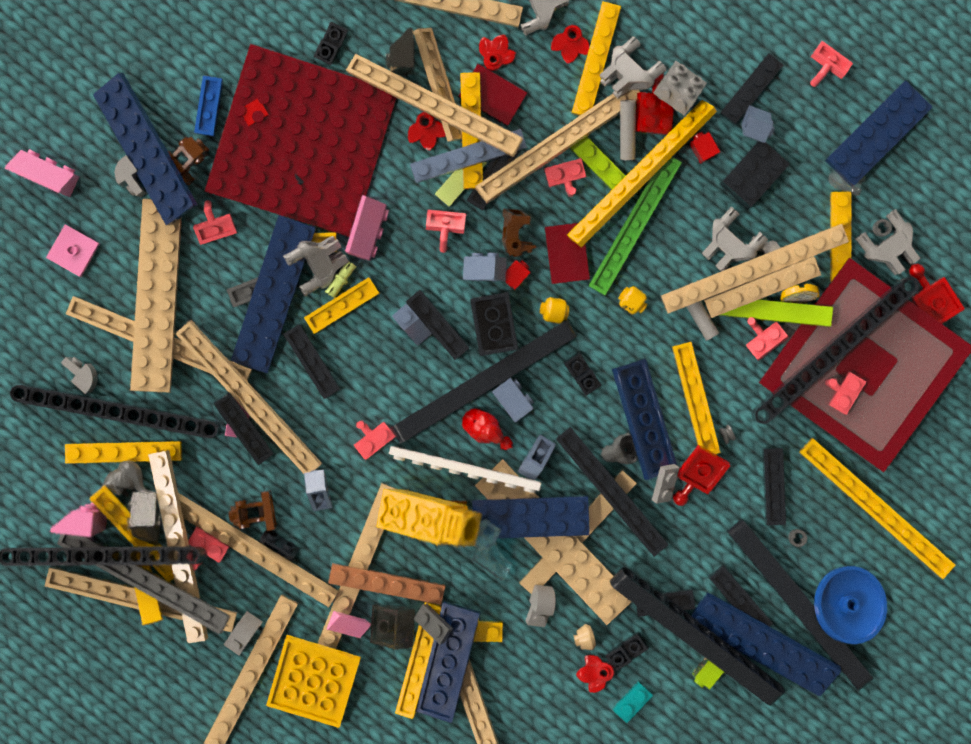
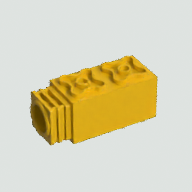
[376,489,481,546]

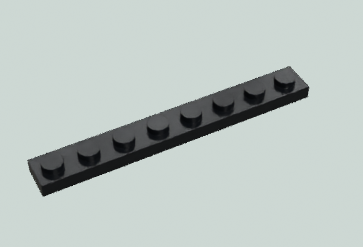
[555,427,668,557]

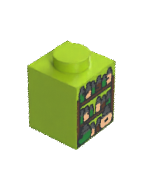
[692,658,724,689]

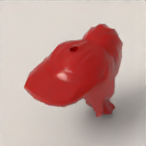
[462,409,513,450]

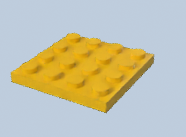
[266,635,361,728]

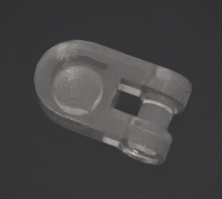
[828,170,866,196]

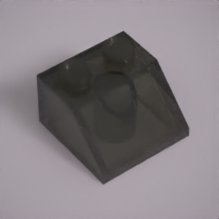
[386,28,415,75]
[127,492,161,546]
[370,604,415,650]

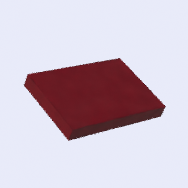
[458,64,527,127]
[544,223,590,284]

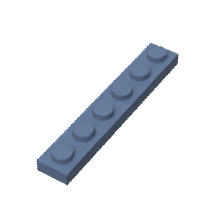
[410,129,527,184]

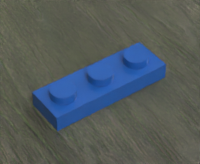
[194,76,223,137]

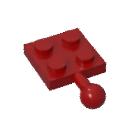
[636,72,673,135]
[909,264,965,324]
[673,444,731,506]

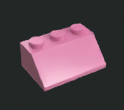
[5,150,79,197]
[345,195,389,261]
[51,502,107,537]

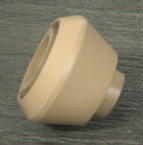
[573,624,596,650]

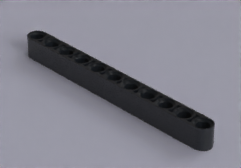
[752,277,919,424]
[390,319,578,444]
[10,385,221,438]
[727,519,873,691]
[0,546,207,566]
[610,567,785,706]

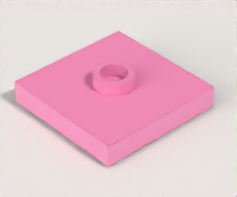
[46,225,100,277]

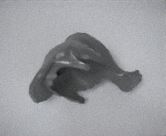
[601,433,639,464]
[99,460,154,498]

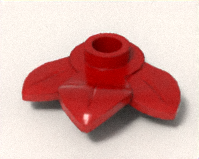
[551,25,589,64]
[479,35,516,71]
[408,112,446,151]
[576,655,614,693]

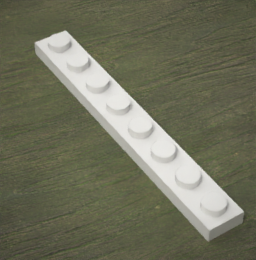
[389,446,542,493]

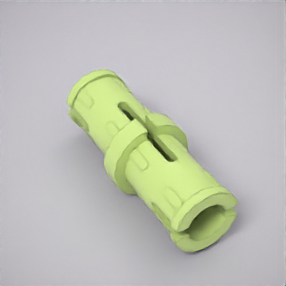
[325,262,356,298]

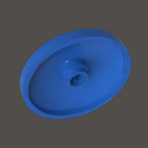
[814,566,887,644]

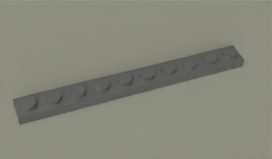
[57,534,230,634]

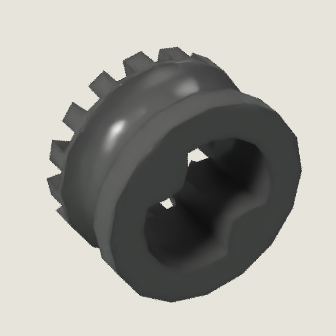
[872,219,892,237]
[719,425,736,444]
[788,529,807,547]

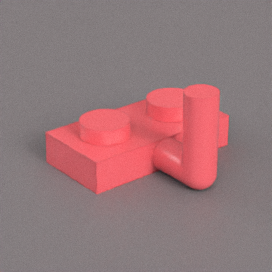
[810,41,853,87]
[544,158,586,197]
[193,200,237,245]
[426,210,466,253]
[746,317,789,361]
[825,372,866,415]
[354,420,395,460]
[188,527,230,571]

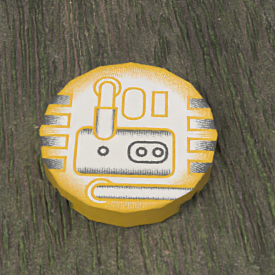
[780,284,820,304]

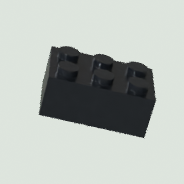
[719,141,790,209]
[470,292,518,356]

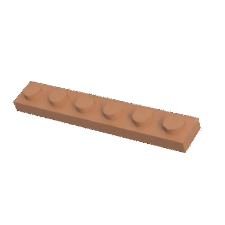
[328,563,445,605]

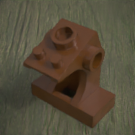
[168,137,209,185]
[502,208,536,257]
[229,490,277,531]

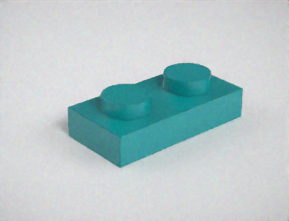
[612,681,653,723]

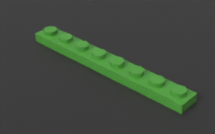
[588,157,682,296]

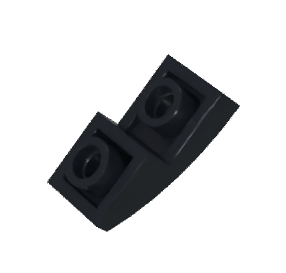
[314,21,349,65]
[563,352,602,396]
[605,632,649,671]

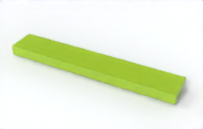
[718,300,833,327]

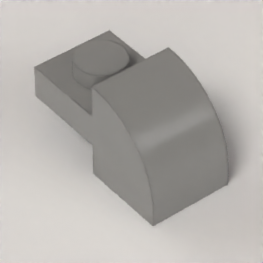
[115,155,147,198]
[61,357,98,394]
[526,585,556,627]
[224,611,262,655]

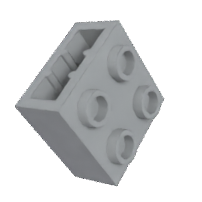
[653,61,707,115]

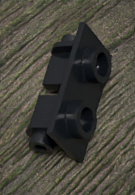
[259,529,300,562]

